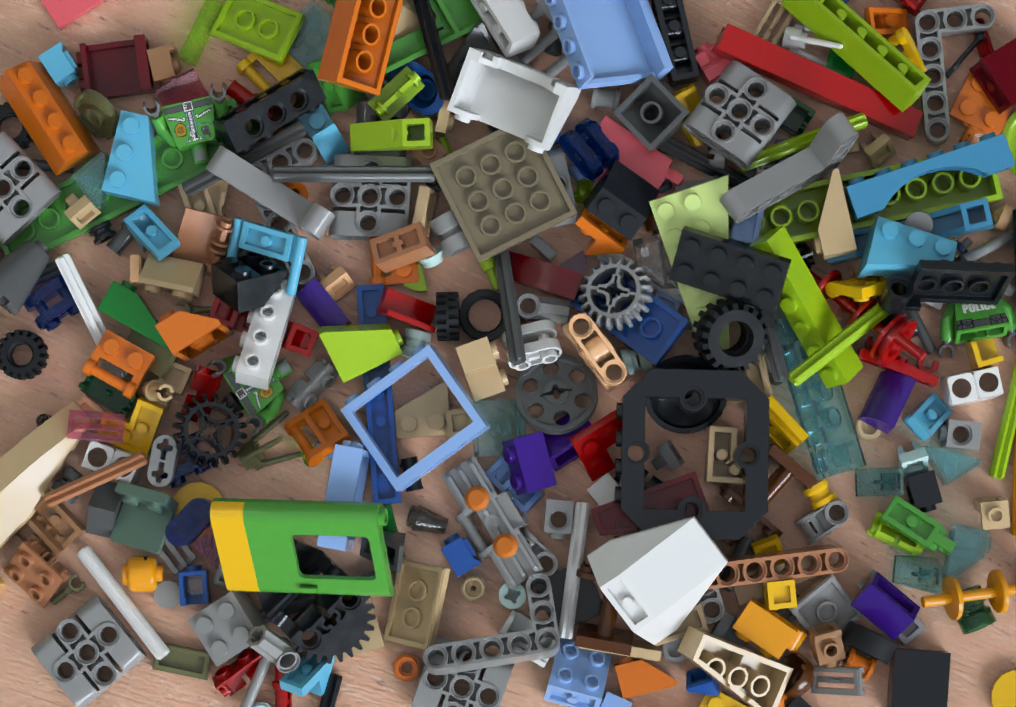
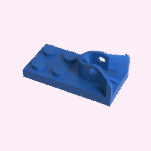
[570,261,693,367]

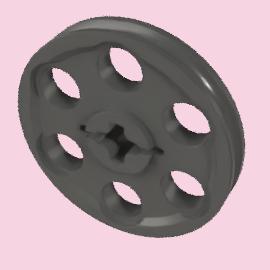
[515,354,598,435]

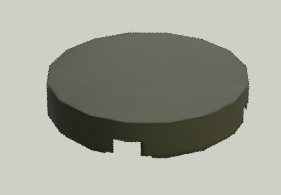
[74,89,119,140]

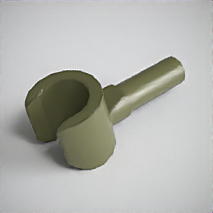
[176,301,212,314]
[51,574,85,605]

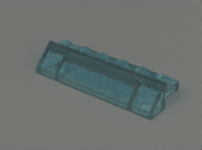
[774,316,866,480]

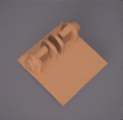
[171,207,233,273]
[3,538,70,608]

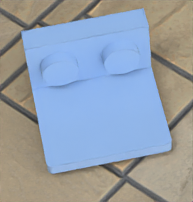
[543,638,612,707]

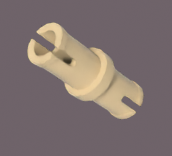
[136,379,174,402]

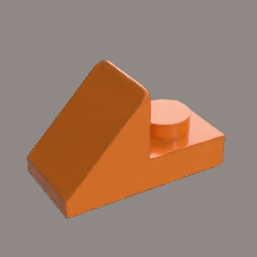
[864,7,910,37]
[575,206,628,255]

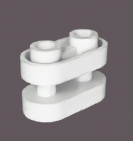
[501,320,562,371]

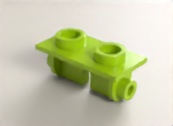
[367,66,425,121]
[866,511,924,557]

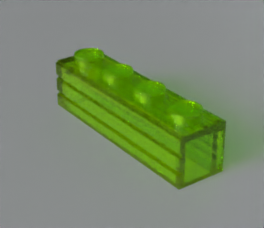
[178,0,224,67]

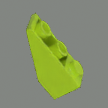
[350,118,433,152]

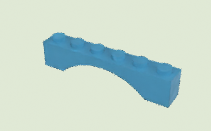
[844,132,1015,222]
[828,198,994,266]

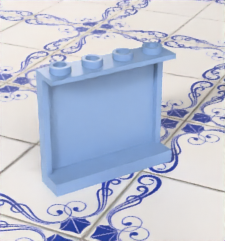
[544,0,673,90]

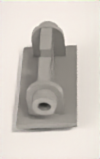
[285,357,339,412]

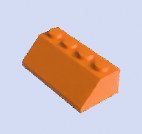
[317,0,403,96]
[0,60,102,175]
[155,310,234,362]

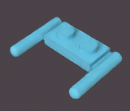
[226,217,308,296]

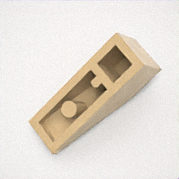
[813,168,857,260]

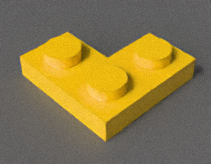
[95,396,166,457]

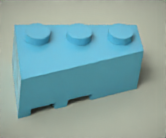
[102,110,160,207]
[857,216,958,279]

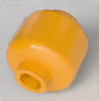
[122,556,163,592]

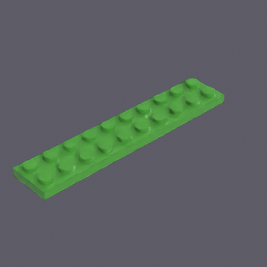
[0,98,256,255]

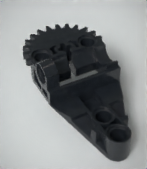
[256,538,376,664]

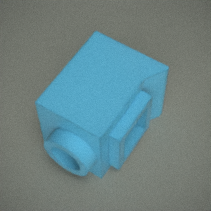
[38,42,80,88]

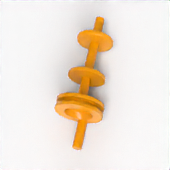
[921,569,1016,620]

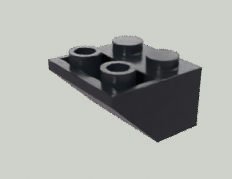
[211,251,287,313]

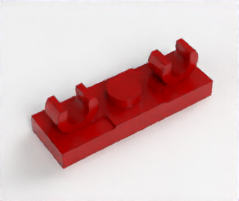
[856,336,939,388]

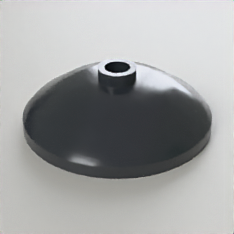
[646,355,727,434]

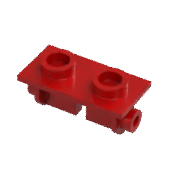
[181,365,223,423]
[212,648,262,697]

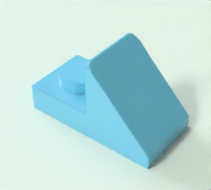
[299,104,351,165]
[123,204,181,262]
[903,392,952,441]
[279,653,335,697]

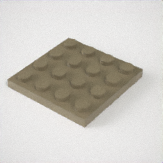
[429,129,578,263]

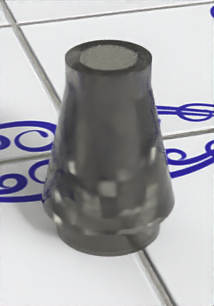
[406,504,448,534]

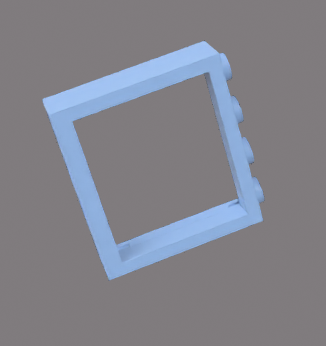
[340,344,491,492]
[316,440,370,551]

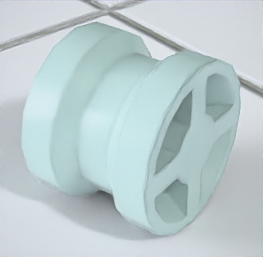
[499,583,526,609]

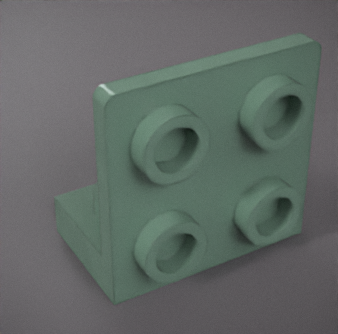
[110,480,179,554]

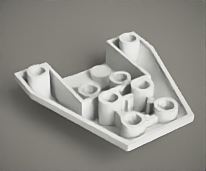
[587,516,728,645]

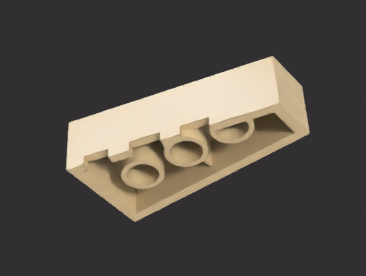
[678,625,793,707]

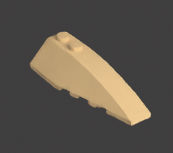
[0,401,92,548]

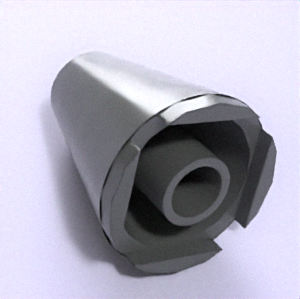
[0,240,50,316]

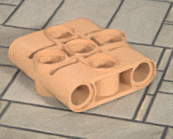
[561,312,631,393]

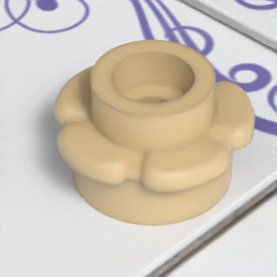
[460,575,487,602]

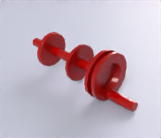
[808,268,927,366]

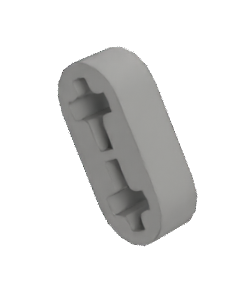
[147,435,179,487]

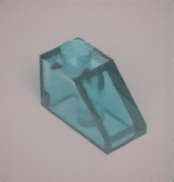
[941,524,992,579]

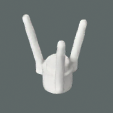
[782,24,843,67]

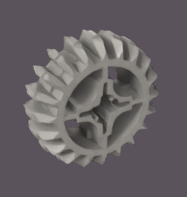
[579,257,653,331]

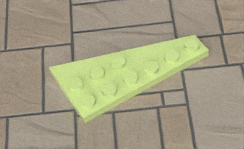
[649,174,730,350]

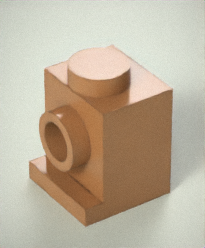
[147,44,181,88]
[807,621,846,668]

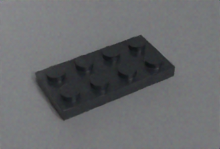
[669,226,792,313]

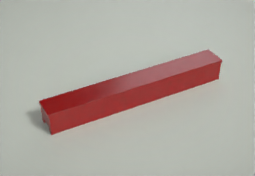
[711,23,924,141]

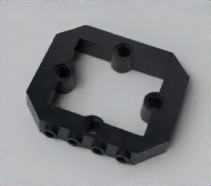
[614,369,769,540]

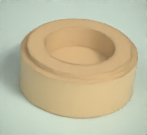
[854,417,882,440]

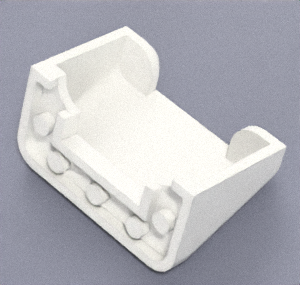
[447,47,581,154]

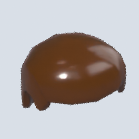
[781,653,815,698]

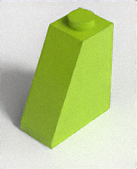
[317,324,405,383]

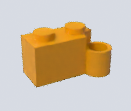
[732,597,808,659]

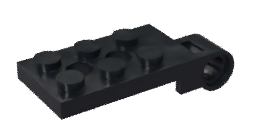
[878,260,1016,315]

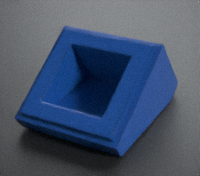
[686,668,720,696]

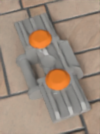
[442,456,544,589]

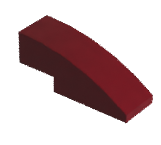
[509,251,584,302]

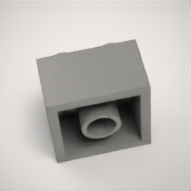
[187,591,268,667]

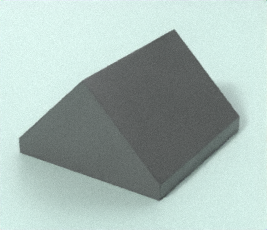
[613,73,690,152]

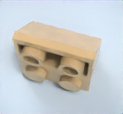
[138,253,206,302]

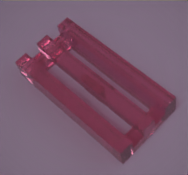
[67,409,126,443]

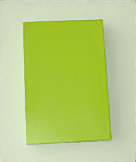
[209,0,306,65]

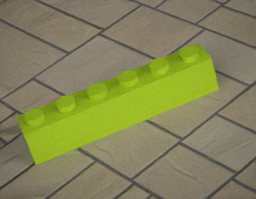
[781,0,932,112]
[749,226,863,389]

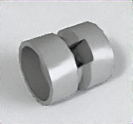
[429,210,470,258]

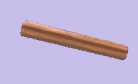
[44,451,148,507]

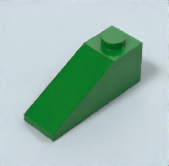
[97,280,169,350]

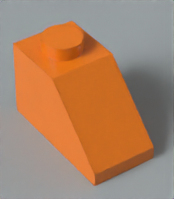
[614,656,677,699]

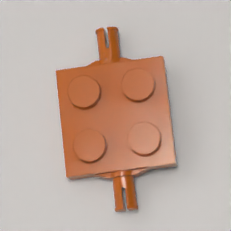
[949,71,1015,144]

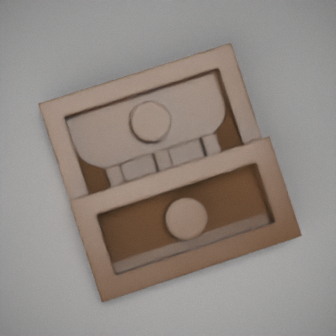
[12,489,86,562]

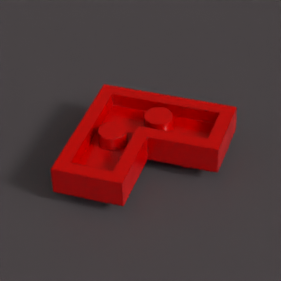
[568,410,621,482]

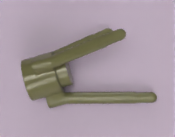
[237,411,303,471]

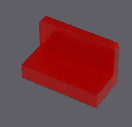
[376,287,436,333]

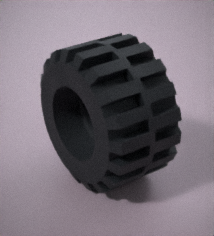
[692,298,769,371]

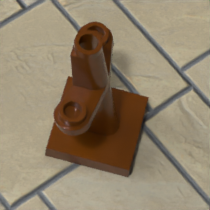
[719,444,818,547]
[574,536,634,656]

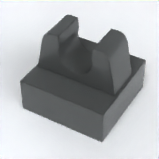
[651,440,685,471]

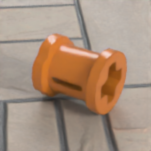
[842,647,877,682]

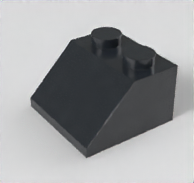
[583,159,659,241]

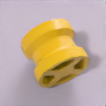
[802,478,837,510]

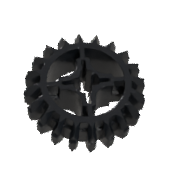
[172,394,247,468]

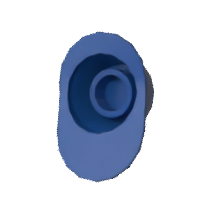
[388,61,445,115]

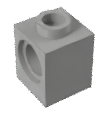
[938,419,982,451]
[543,499,574,539]

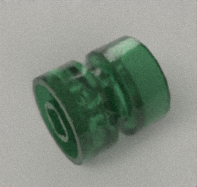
[957,584,996,635]

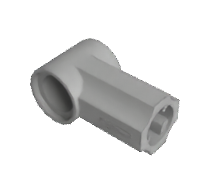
[517,293,570,324]
[247,625,300,673]

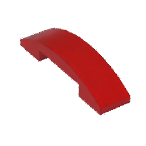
[208,297,319,358]

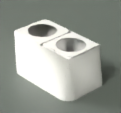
[940,366,1004,407]
[81,440,144,485]

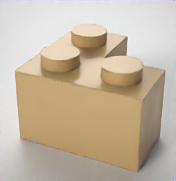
[456,336,509,403]
[704,426,754,485]

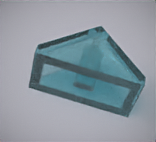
[71,152,110,211]
[923,446,982,485]
[855,467,904,497]
[892,555,943,594]

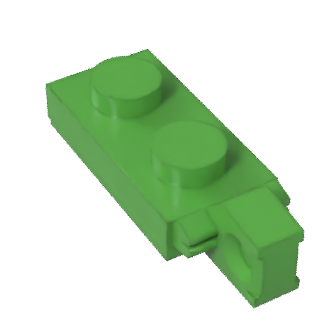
[880,495,956,556]

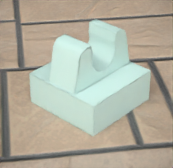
[897,442,928,478]

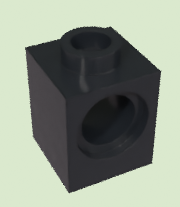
[903,470,943,513]

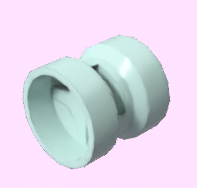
[400,328,432,358]
[619,348,653,375]

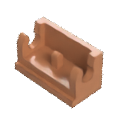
[369,221,436,273]

